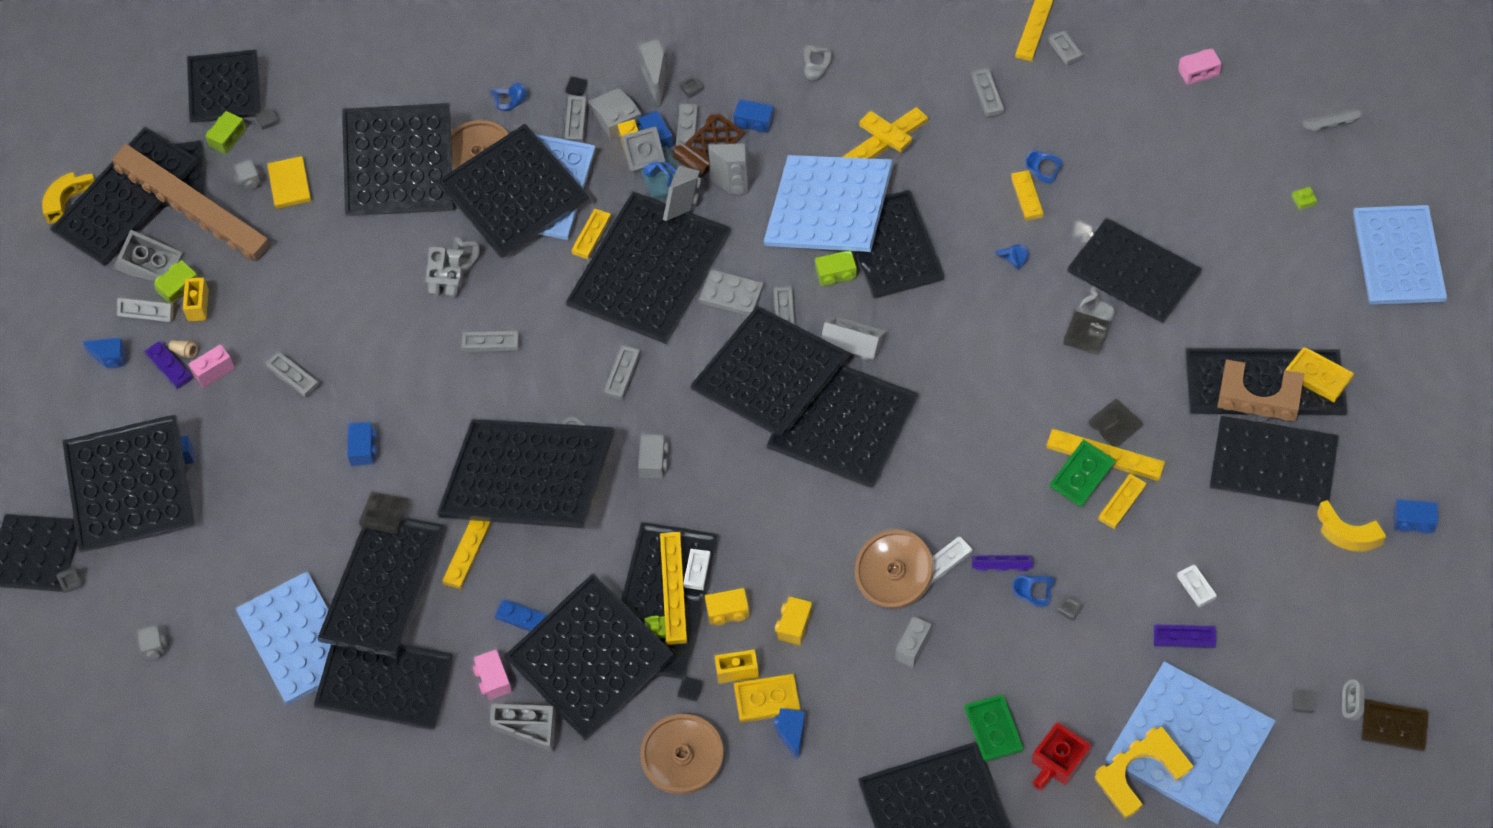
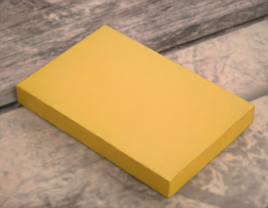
[267,156,311,209]
[1286,347,1355,402]
[733,673,801,723]

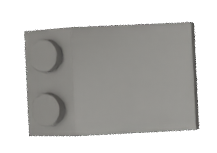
[638,39,668,106]
[587,88,641,140]
[663,166,702,221]
[114,230,182,281]

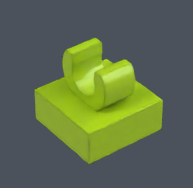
[1292,186,1317,210]
[645,616,666,639]

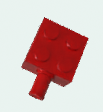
[1031,722,1092,791]

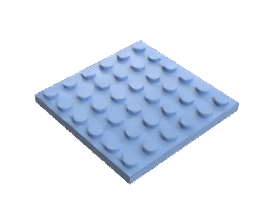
[763,155,893,252]
[1105,661,1276,824]

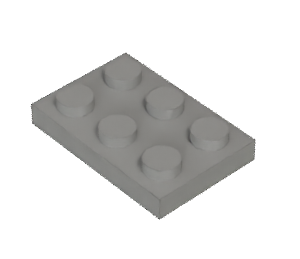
[699,270,764,316]

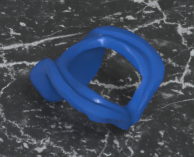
[490,82,527,111]
[1025,150,1063,183]
[643,162,677,187]
[995,244,1029,270]
[1013,575,1054,607]

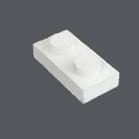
[683,549,711,590]
[1177,564,1217,608]

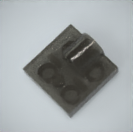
[1063,311,1111,355]
[1088,398,1144,447]
[359,491,409,534]

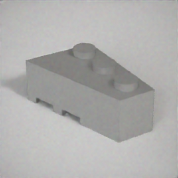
[490,704,556,752]

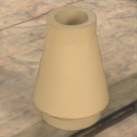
[169,340,198,359]

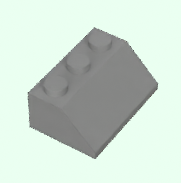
[708,144,748,195]
[821,316,887,360]

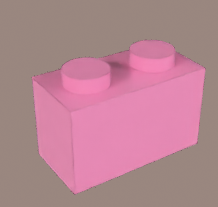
[1178,48,1222,85]
[189,344,235,388]
[472,649,512,700]

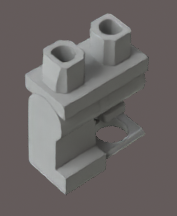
[426,247,467,298]

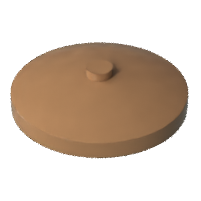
[451,120,508,170]
[855,529,934,609]
[640,714,724,795]

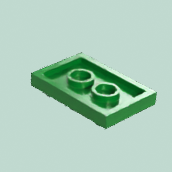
[1049,439,1116,509]
[963,694,1023,763]

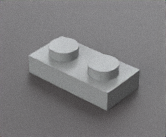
[1049,31,1082,65]

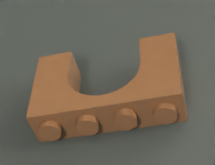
[1217,360,1304,421]

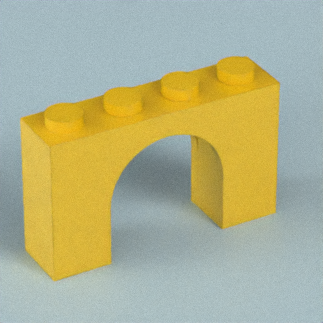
[1094,726,1194,820]

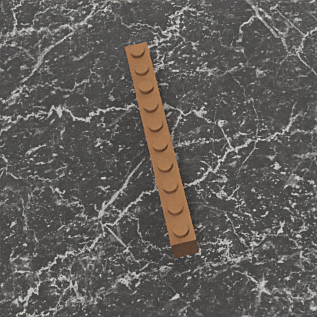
[112,143,270,262]

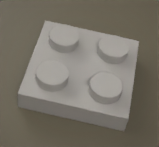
[621,126,665,171]

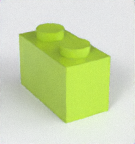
[205,111,247,154]
[815,251,856,286]
[154,260,197,303]

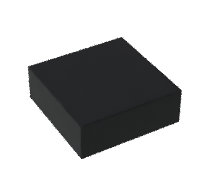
[565,76,588,96]
[677,676,703,702]

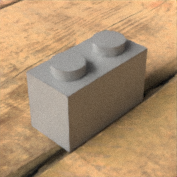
[638,435,668,478]
[895,616,932,668]

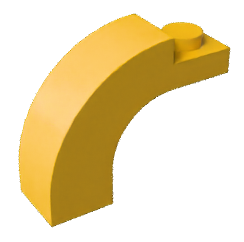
[42,172,95,224]
[1317,500,1386,552]

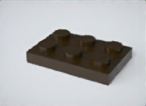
[1361,699,1429,752]

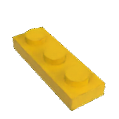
[859,110,912,153]
[1011,170,1043,221]
[571,208,612,260]
[1098,474,1147,529]

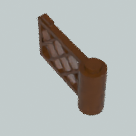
[672,113,745,178]

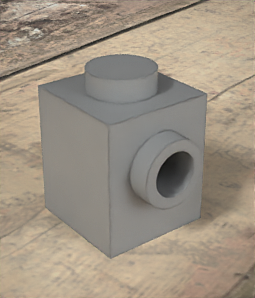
[234,159,261,192]
[137,625,167,660]

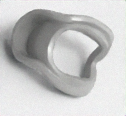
[804,45,831,81]
[449,237,480,274]
[1080,286,1115,324]

